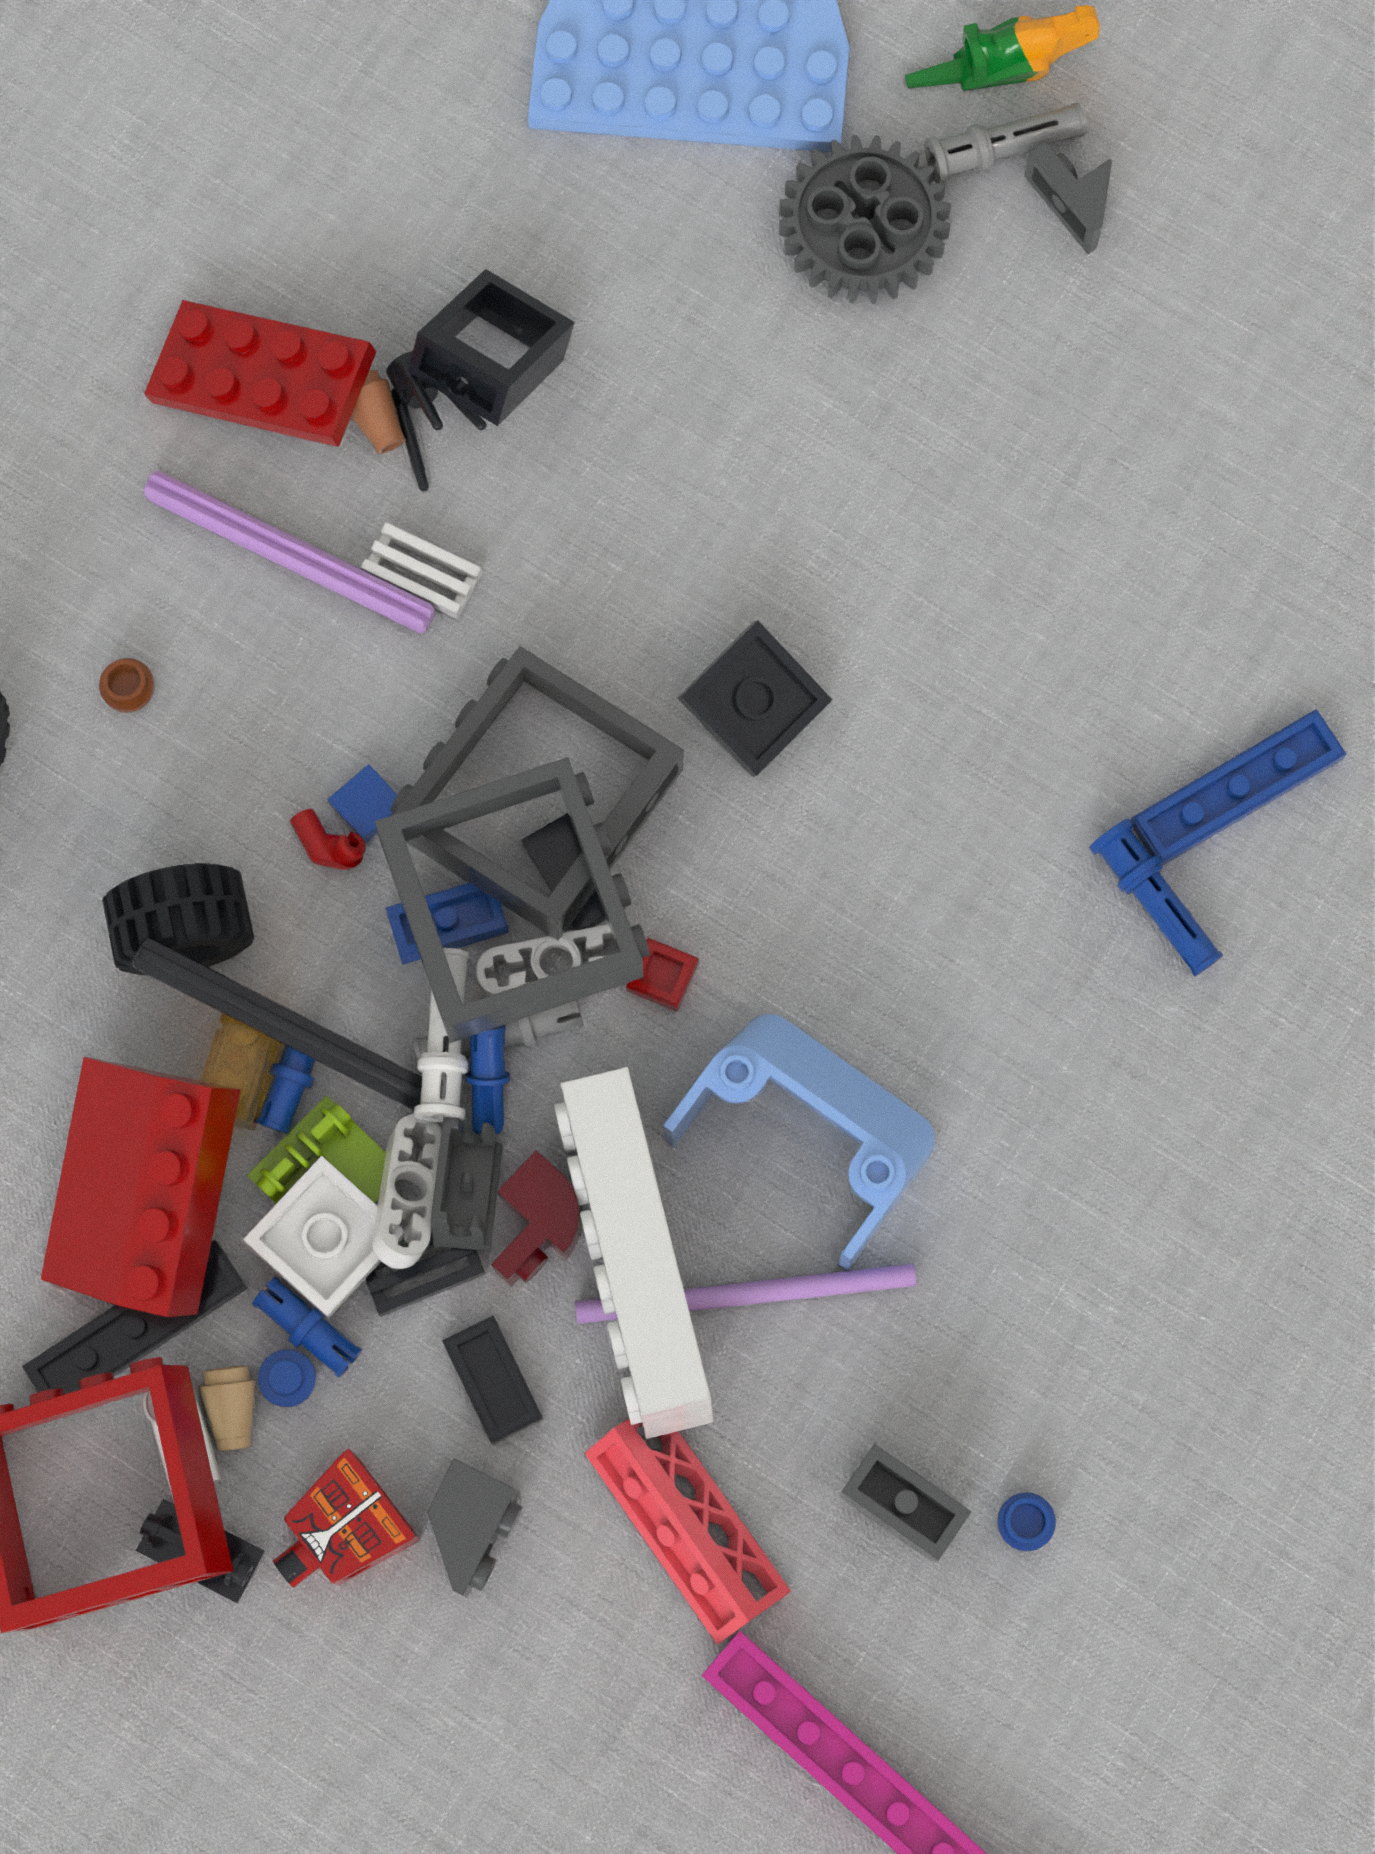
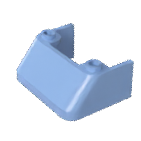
[663,1014,935,1271]

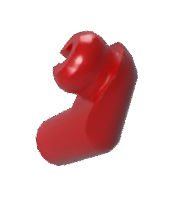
[289,808,366,870]

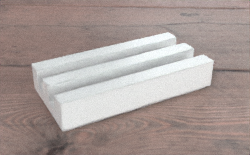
[360,522,483,619]

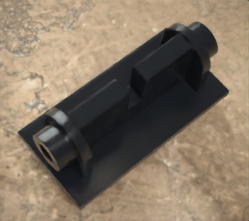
[136,1499,265,1604]

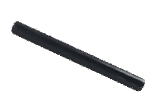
[132,938,422,1110]

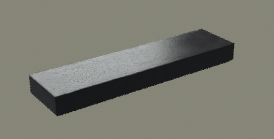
[22,1240,248,1394]

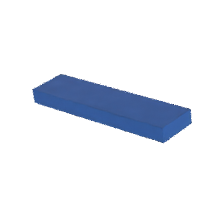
[1131,709,1347,866]

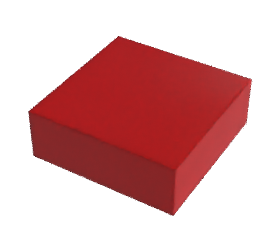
[626,937,699,1012]

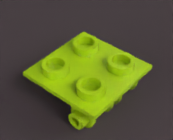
[247,1095,397,1204]

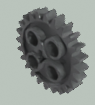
[779,135,951,304]

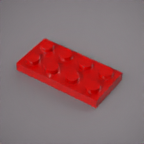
[144,300,377,447]

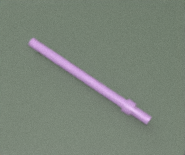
[575,1263,917,1324]

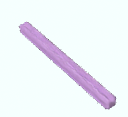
[143,471,435,633]

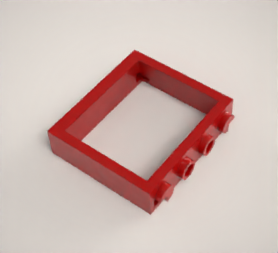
[0,1357,233,1633]

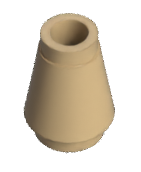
[199,1365,256,1451]

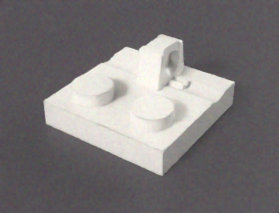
[243,1156,405,1319]

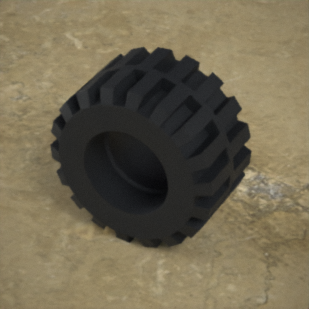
[102,863,254,976]

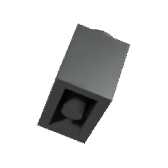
[839,1443,971,1564]

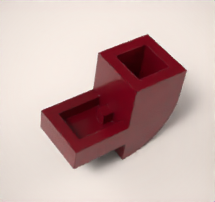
[491,1150,581,1287]

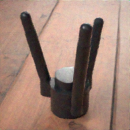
[386,351,487,492]

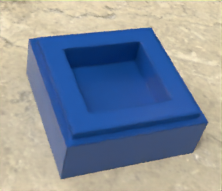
[327,764,397,843]

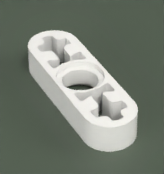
[476,924,616,996]
[372,1114,442,1269]

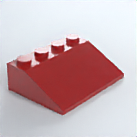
[41,1057,241,1317]

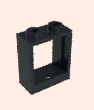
[408,269,575,426]

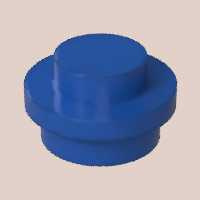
[258,1349,316,1407]
[997,1492,1056,1551]

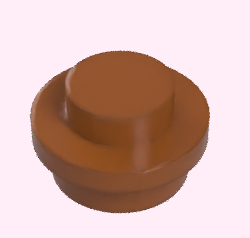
[99,658,155,713]

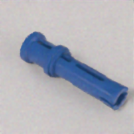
[1089,818,1224,977]

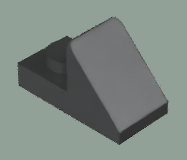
[1024,141,1112,254]

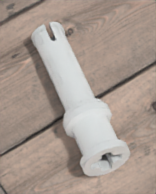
[414,948,469,1123]

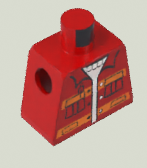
[272,1448,420,1588]

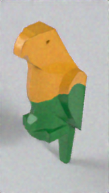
[905,5,1100,91]

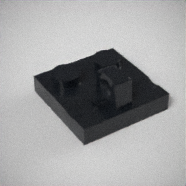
[677,620,833,777]

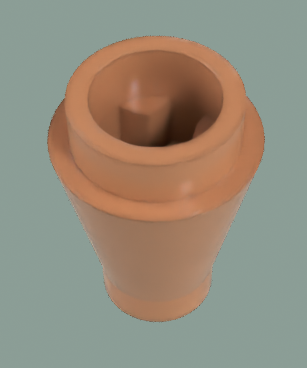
[351,370,406,454]

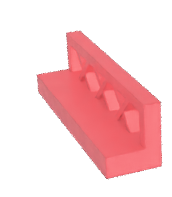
[584,1419,791,1645]

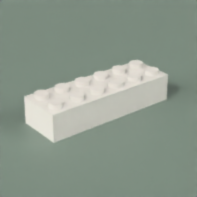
[554,1067,714,1439]

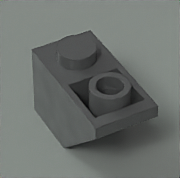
[427,1458,523,1598]

